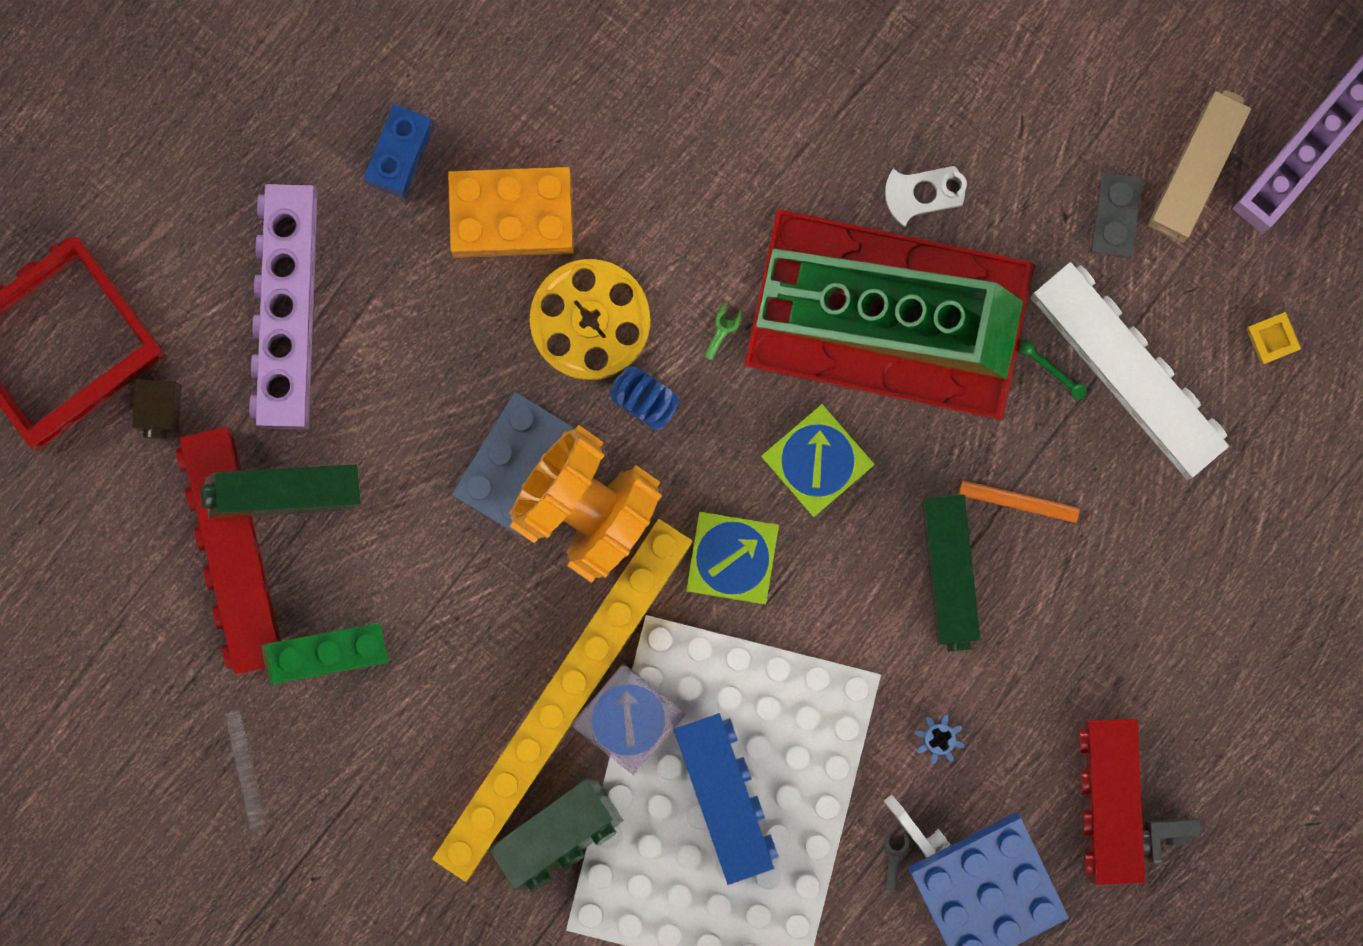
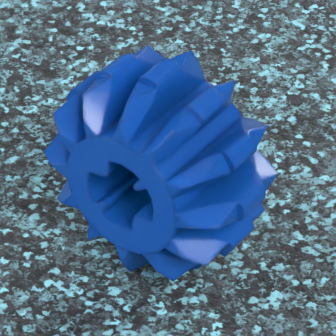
[609,367,679,429]

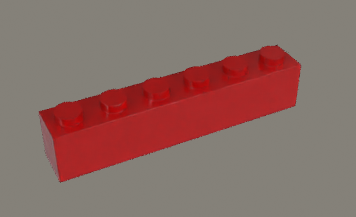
[176,427,281,675]

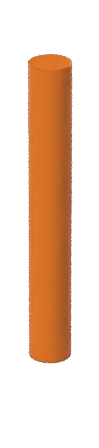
[958,480,1080,523]

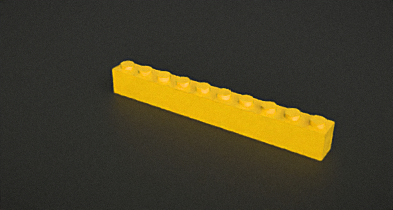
[432,519,693,882]

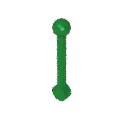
[1018,340,1087,400]

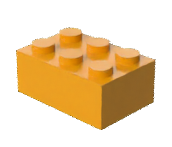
[448,167,574,258]

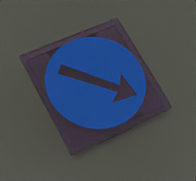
[571,663,686,775]

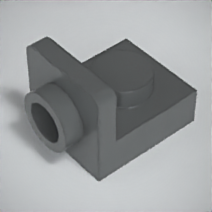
[1143,817,1201,864]

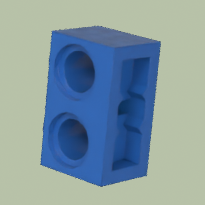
[363,104,434,200]

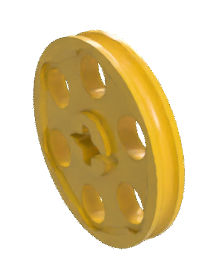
[530,259,651,381]

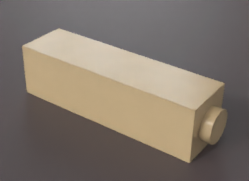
[1147,90,1252,243]

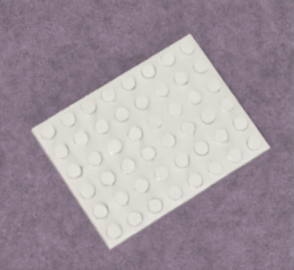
[566,615,881,946]

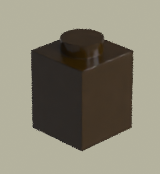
[132,379,182,439]

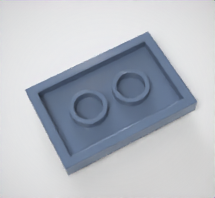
[452,392,575,537]

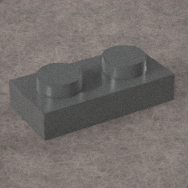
[1090,172,1143,259]

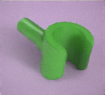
[704,303,742,360]

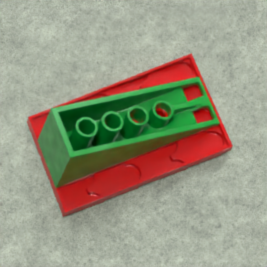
[744,209,1035,421]

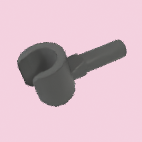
[883,833,909,890]

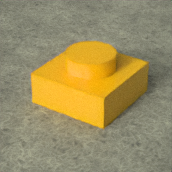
[1246,312,1301,365]

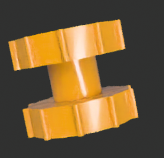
[509,425,662,583]

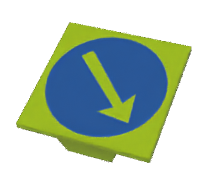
[761,404,875,517]
[686,512,779,605]

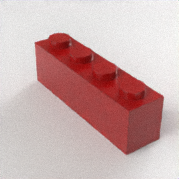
[1078,719,1145,885]

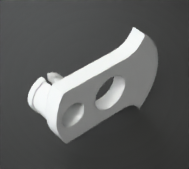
[885,166,967,227]
[884,794,951,858]

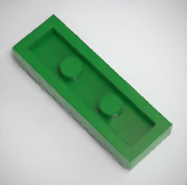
[261,623,388,685]

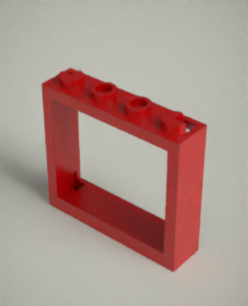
[0,236,167,451]

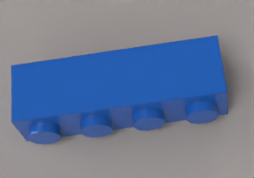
[673,713,779,885]

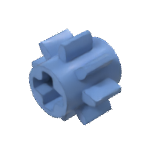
[914,715,964,764]

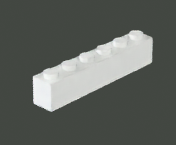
[1030,262,1229,480]

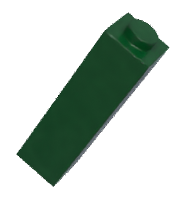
[200,464,361,519]
[922,494,981,652]

